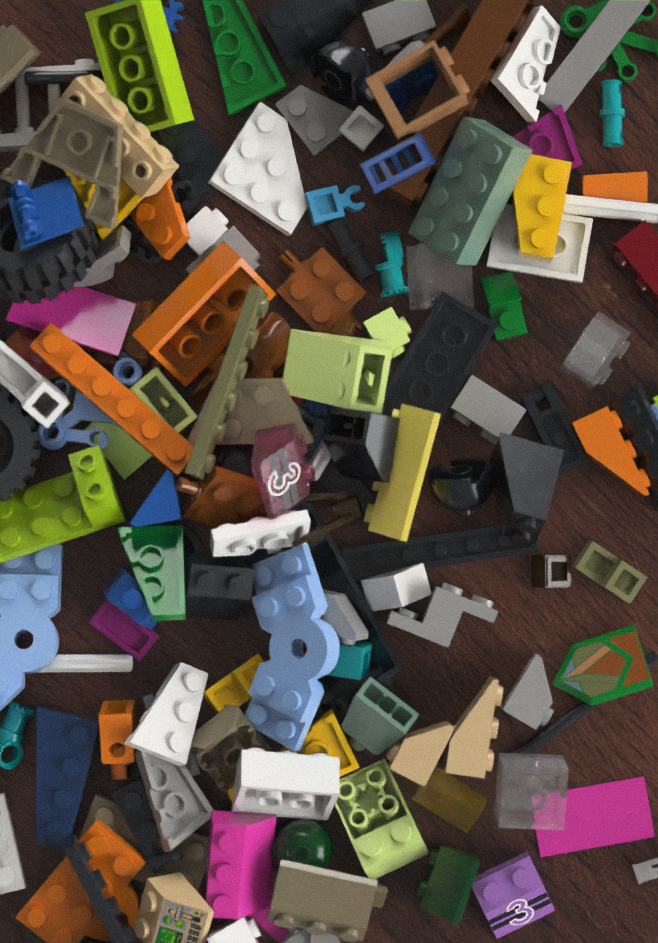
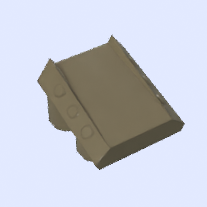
[190,705,274,795]

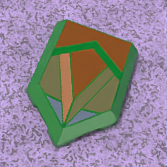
[551,625,654,706]

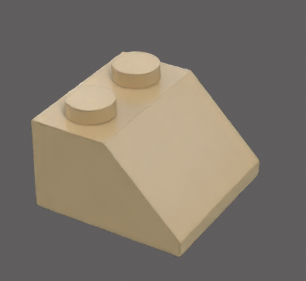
[385,721,455,787]

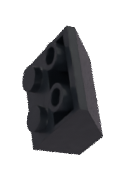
[322,407,400,483]

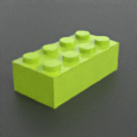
[85,0,194,132]

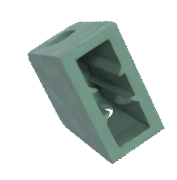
[341,676,419,755]

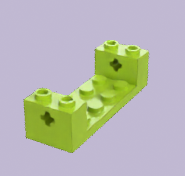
[0,445,126,563]

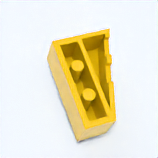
[510,154,572,263]

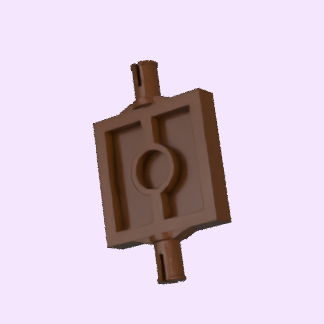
[275,247,367,337]
[175,465,275,528]

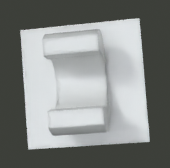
[339,105,384,152]

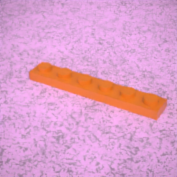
[29,322,194,477]

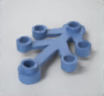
[38,358,142,450]

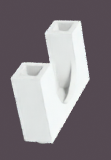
[0,340,69,428]

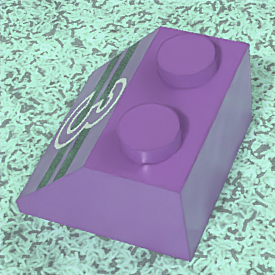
[472,852,555,939]

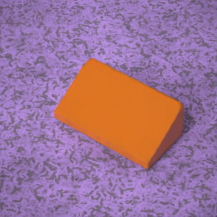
[581,171,648,203]

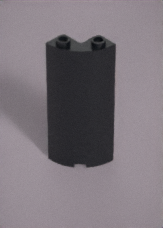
[240,501,403,712]

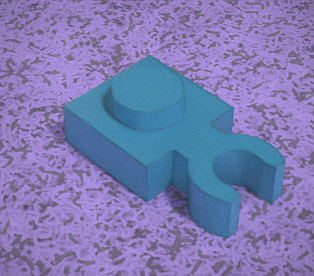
[305,185,365,226]

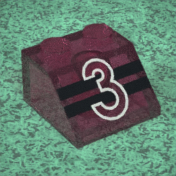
[252,423,315,520]

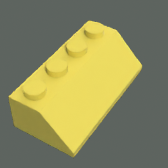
[363,404,441,542]

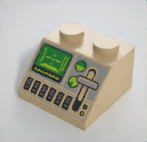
[133,872,214,943]

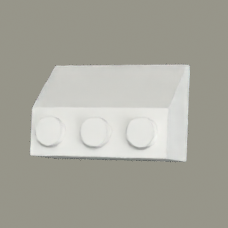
[231,748,339,820]

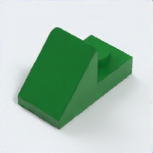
[480,271,528,341]

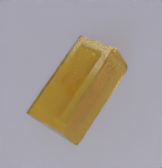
[412,767,487,833]

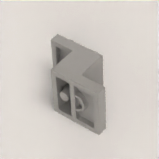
[385,582,498,648]

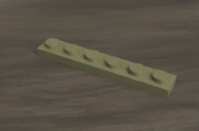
[185,285,269,480]

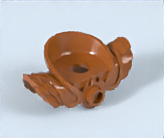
[190,312,291,411]

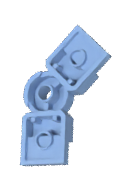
[245,544,340,751]
[0,545,63,711]

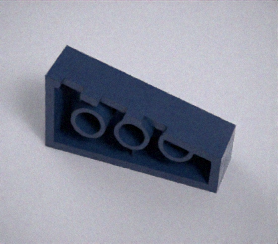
[36,705,100,850]

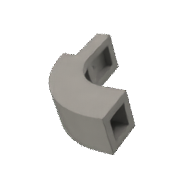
[14,225,131,287]

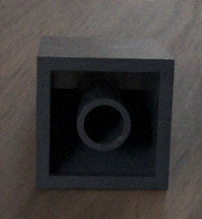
[489,433,564,544]

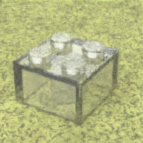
[494,753,569,830]

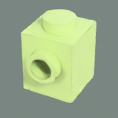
[363,306,412,360]

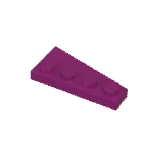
[513,104,583,170]

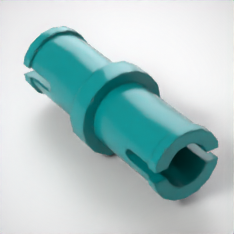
[599,79,625,147]

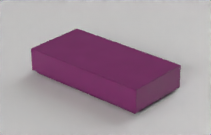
[88,599,160,662]

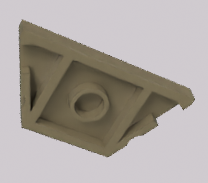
[188,378,314,445]

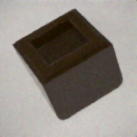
[531,555,572,588]

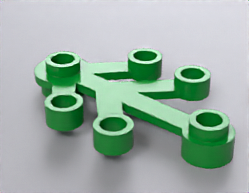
[560,0,658,83]

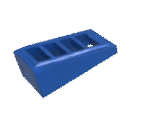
[360,134,436,194]

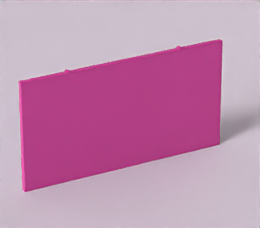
[6,287,136,357]
[529,776,655,857]

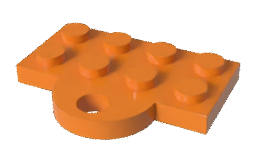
[15,818,147,943]

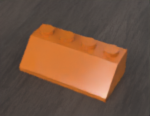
[132,241,276,387]

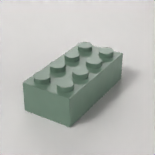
[408,117,533,265]

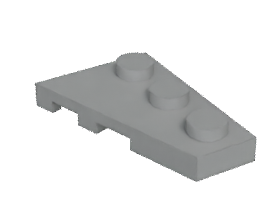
[134,750,214,852]

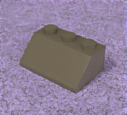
[0,25,42,94]
[267,859,378,942]

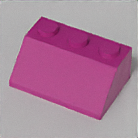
[203,811,276,919]

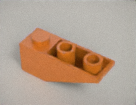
[571,406,651,497]

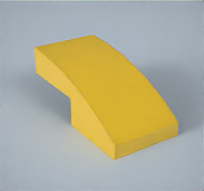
[203,654,264,715]

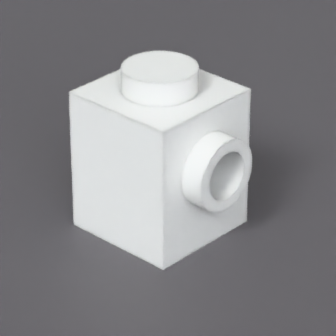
[186,206,229,256]

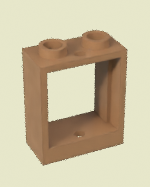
[365,40,470,143]

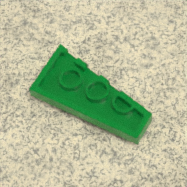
[202,0,287,117]

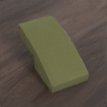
[572,539,648,604]

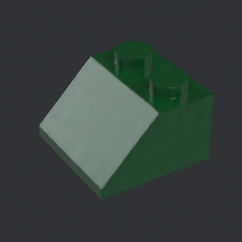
[415,842,480,925]

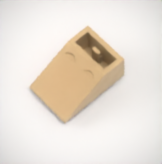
[443,676,503,778]

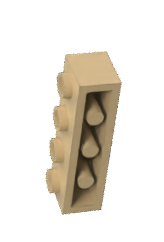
[54,74,179,198]

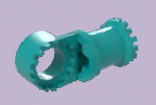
[374,230,409,298]
[0,701,35,769]

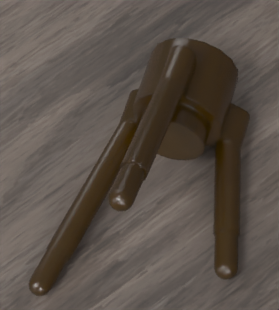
[292,489,364,547]

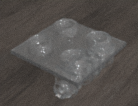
[406,243,474,311]

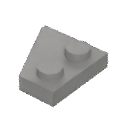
[275,85,354,157]

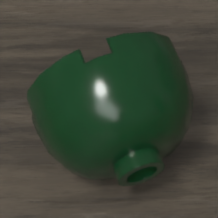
[271,818,334,872]

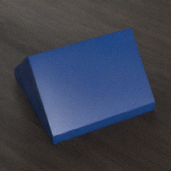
[130,469,184,527]

